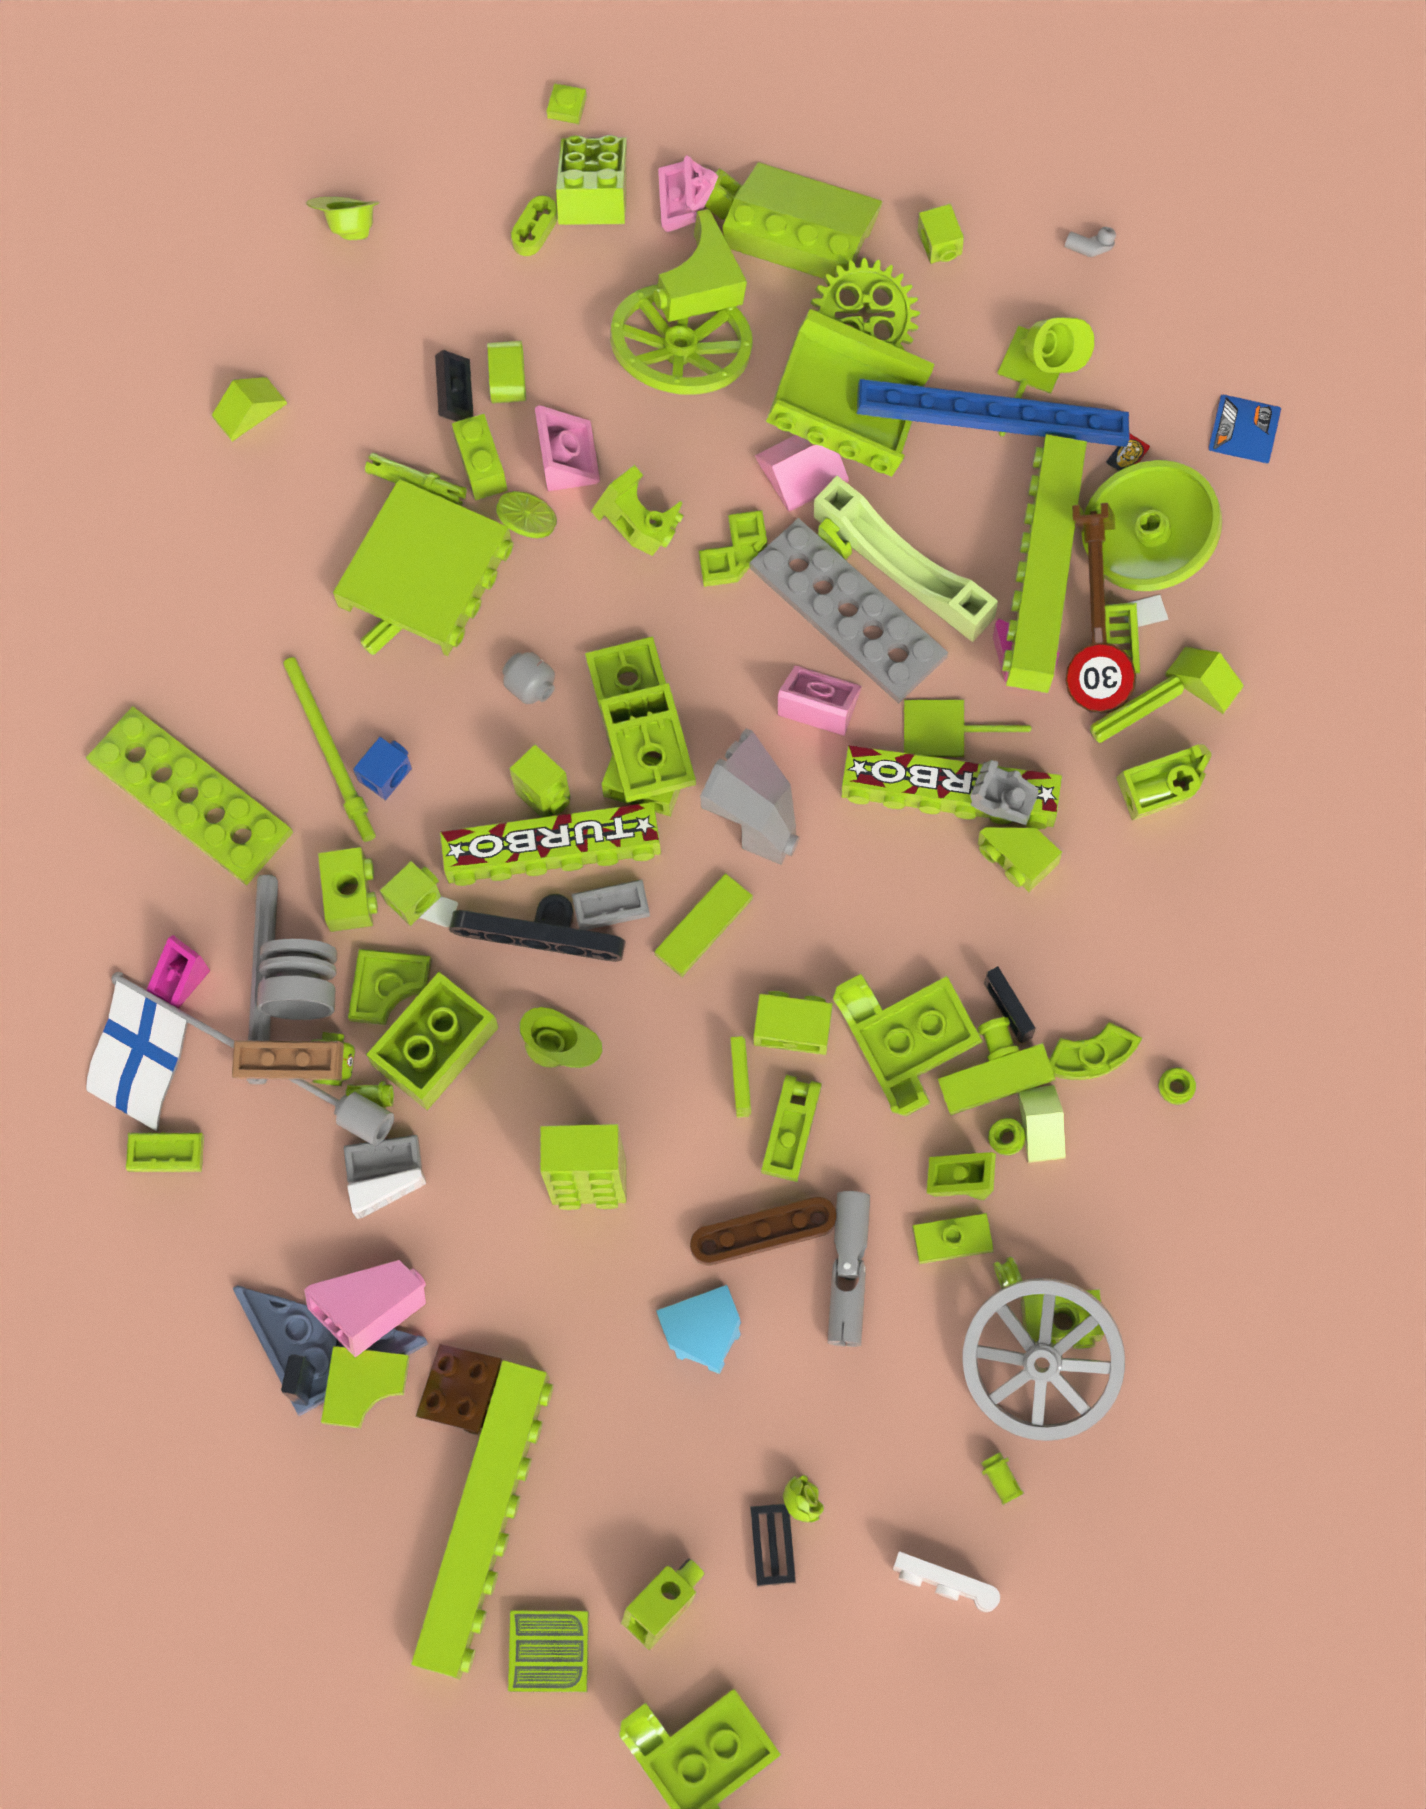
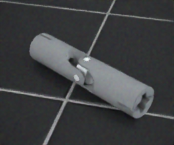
[827,1191,870,1347]

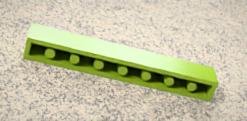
[1002,434,1087,693]
[411,1360,554,1680]

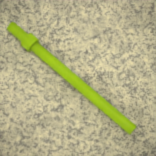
[283,657,376,842]

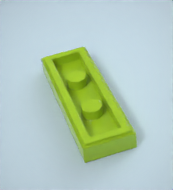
[654,873,753,977]
[938,1043,1056,1116]

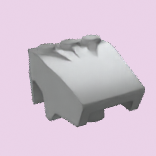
[970,760,1039,825]

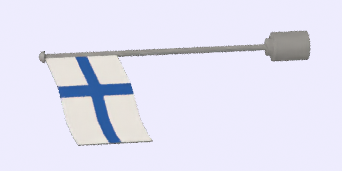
[86,972,394,1146]

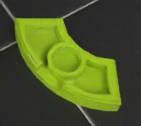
[1049,1022,1142,1080]

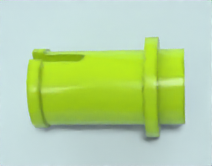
[346,1081,394,1109]
[981,1452,1024,1505]

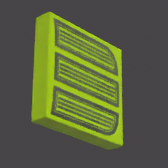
[508,1611,589,1692]

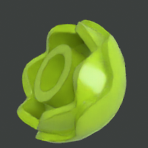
[783,1475,824,1522]

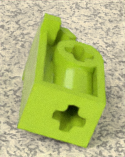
[1116,744,1212,821]

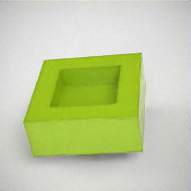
[547,83,587,124]

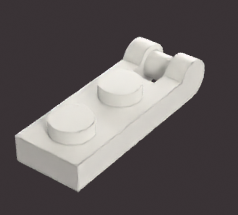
[893,1551,1000,1612]

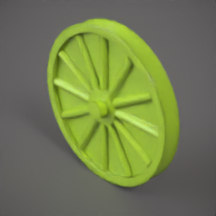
[496,491,557,538]

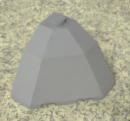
[700,728,800,865]

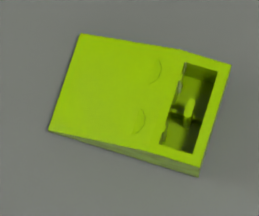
[556,135,627,225]

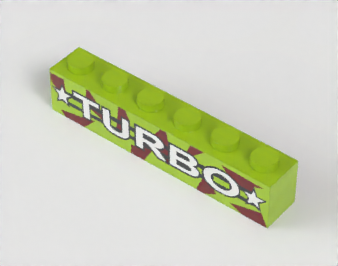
[841,745,1062,830]
[440,802,661,886]

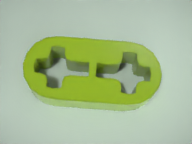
[511,195,558,256]

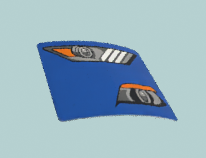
[1209,395,1281,464]

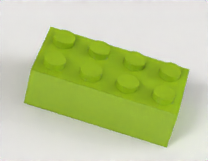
[540,1124,627,1210]

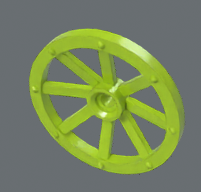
[610,284,753,395]

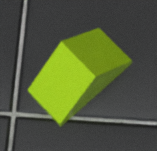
[212,377,287,442]
[1165,647,1244,714]

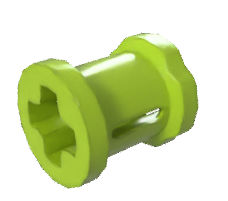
[977,1017,1020,1061]

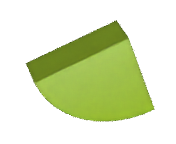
[818,518,852,560]

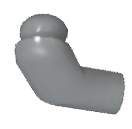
[1065,227,1116,257]

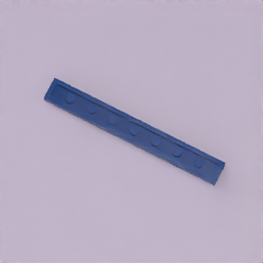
[857,379,1129,447]

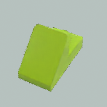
[927,1152,996,1200]

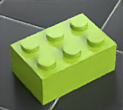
[366,972,499,1111]

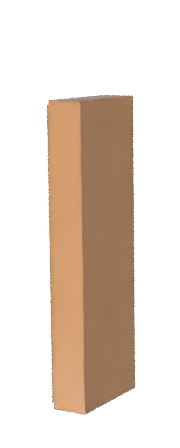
[232,1040,344,1080]

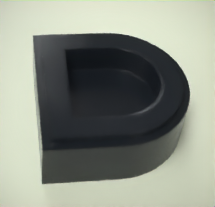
[534,894,574,928]

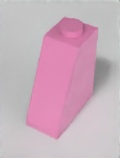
[304,1260,426,1357]

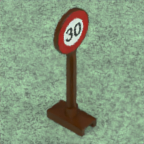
[1065,503,1137,714]

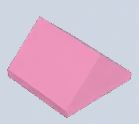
[535,405,600,491]
[755,435,849,512]
[778,665,862,736]

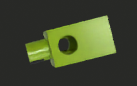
[621,1558,705,1651]

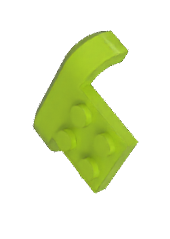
[833,974,983,1117]
[619,1689,781,1809]

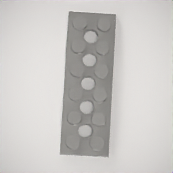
[749,518,948,704]

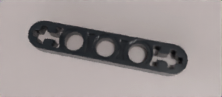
[449,910,626,962]

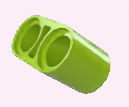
[487,340,526,404]

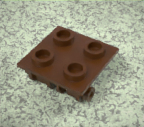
[415,1344,502,1435]

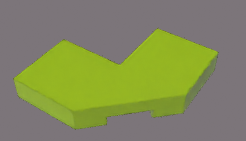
[699,510,767,587]

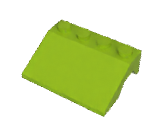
[723,162,882,279]

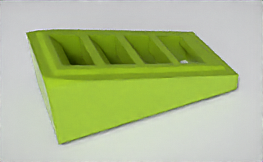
[1105,603,1140,674]

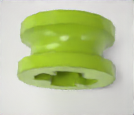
[993,1257,1022,1289]

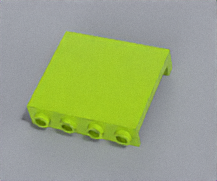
[766,309,935,477]
[333,479,513,656]

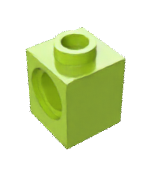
[917,203,964,264]
[380,861,441,926]

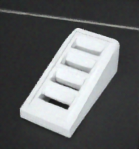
[347,1168,426,1219]

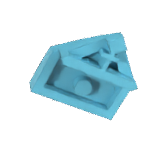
[656,1285,741,1374]

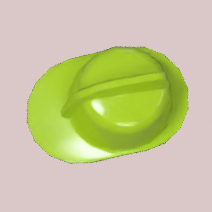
[306,197,379,240]
[1019,317,1095,373]
[519,1007,603,1068]

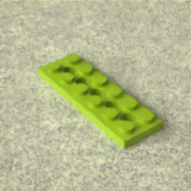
[86,706,293,886]

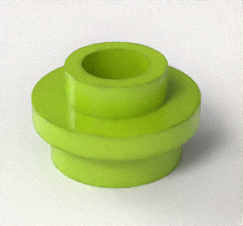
[1158,1068,1196,1105]
[988,1118,1026,1156]

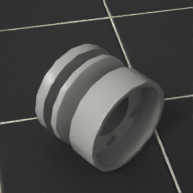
[257,939,337,1020]

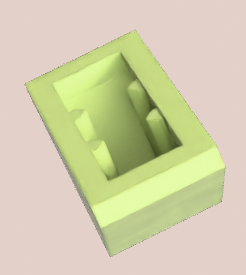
[1018,1085,1066,1163]

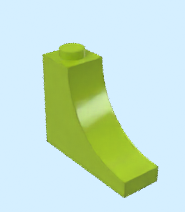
[654,209,747,322]

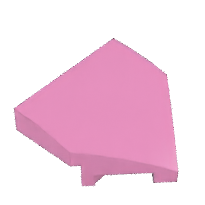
[658,155,718,232]

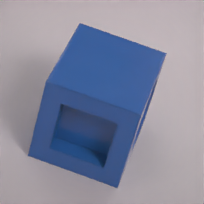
[353,737,412,801]

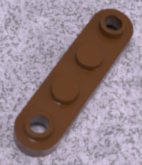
[690,1197,837,1266]

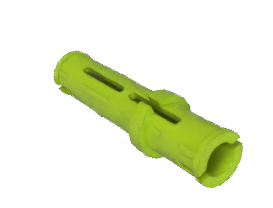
[365,452,467,506]

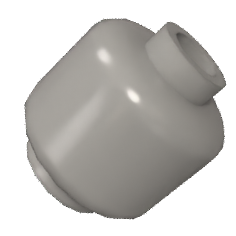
[503,652,555,704]

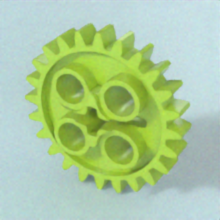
[810,258,920,350]

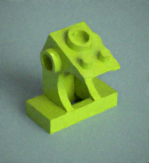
[591,465,684,556]

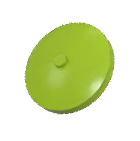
[1082,460,1222,591]

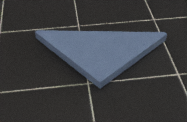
[233,1285,428,1416]

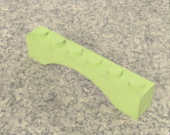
[814,476,998,642]

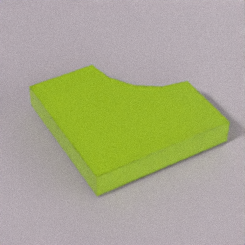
[348,949,432,1025]
[321,1346,410,1429]

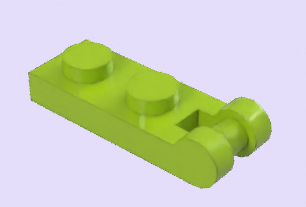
[761,1075,822,1182]

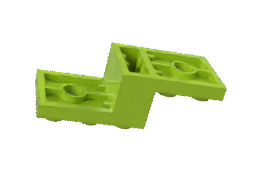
[585,636,696,803]

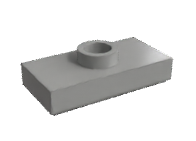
[572,879,650,930]
[344,1135,423,1184]

